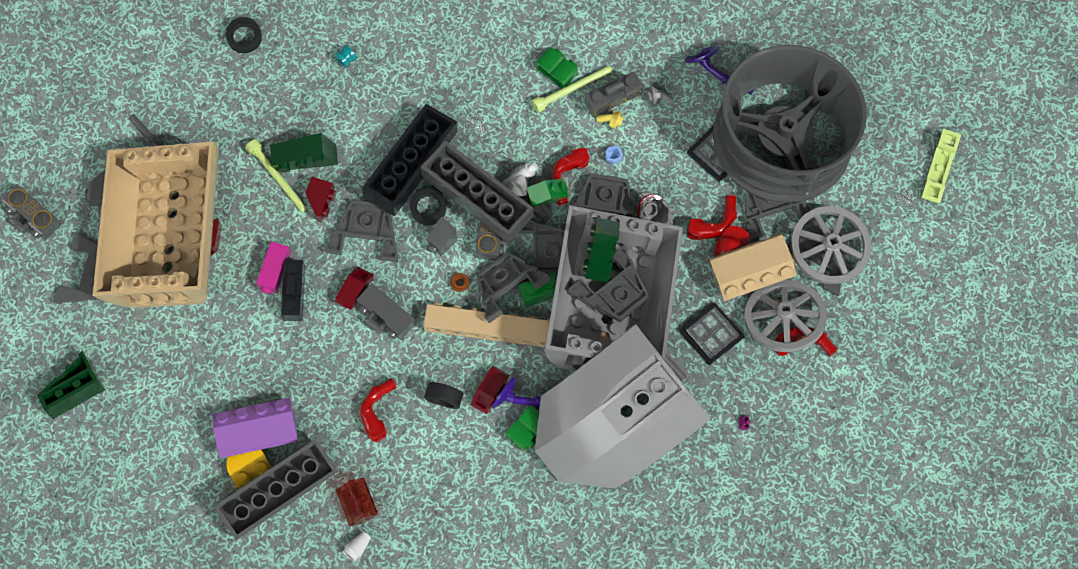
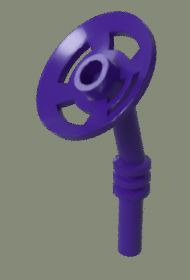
[685,46,754,95]
[491,376,541,409]

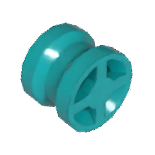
[334,45,357,68]

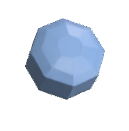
[604,145,623,165]

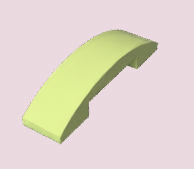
[921,129,962,204]

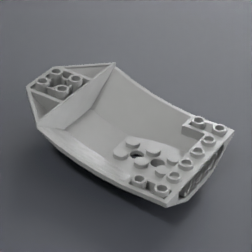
[535,324,711,489]

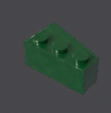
[270,133,338,173]
[583,218,620,282]
[37,351,105,419]

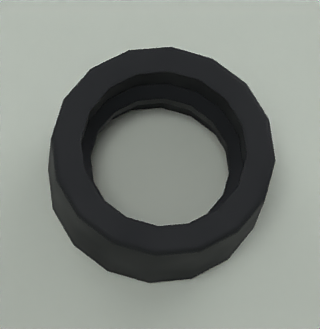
[225,17,262,54]
[410,188,446,226]
[424,382,464,409]

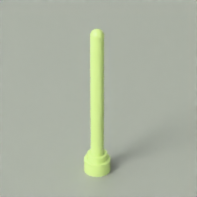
[531,66,612,113]
[245,139,307,212]

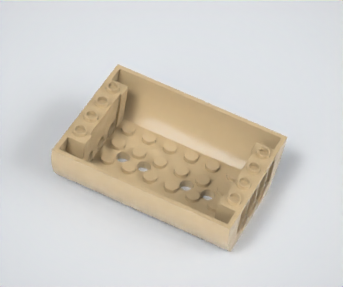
[93,142,219,308]

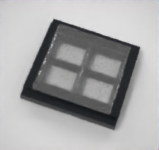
[686,126,748,183]
[680,303,745,366]

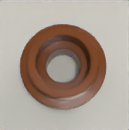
[450,273,470,292]

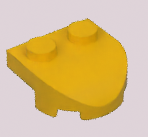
[227,449,271,488]

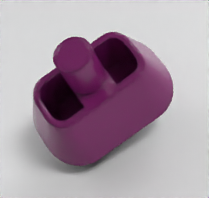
[739,415,750,430]

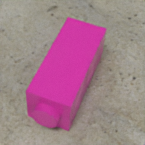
[256,242,291,295]

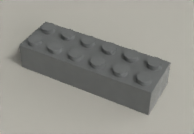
[421,140,533,244]
[213,437,338,540]

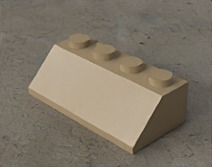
[709,233,797,301]

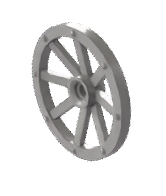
[791,206,871,284]
[745,280,827,352]

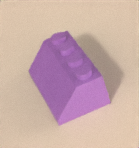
[212,398,298,458]

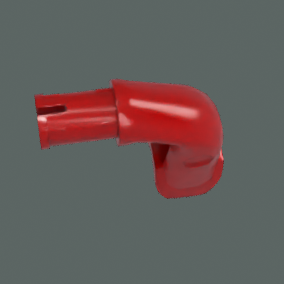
[550,148,590,206]
[687,195,738,240]
[775,325,838,357]
[359,378,397,442]

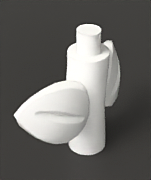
[502,163,538,196]

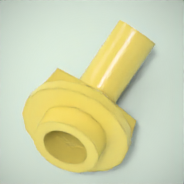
[597,111,623,129]

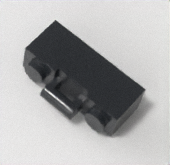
[281,260,306,321]

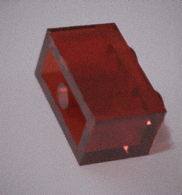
[336,478,378,527]

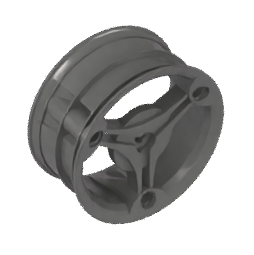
[713,45,867,203]

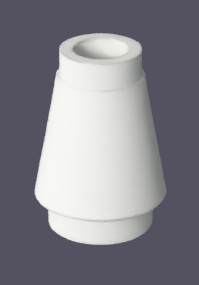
[343,531,371,562]

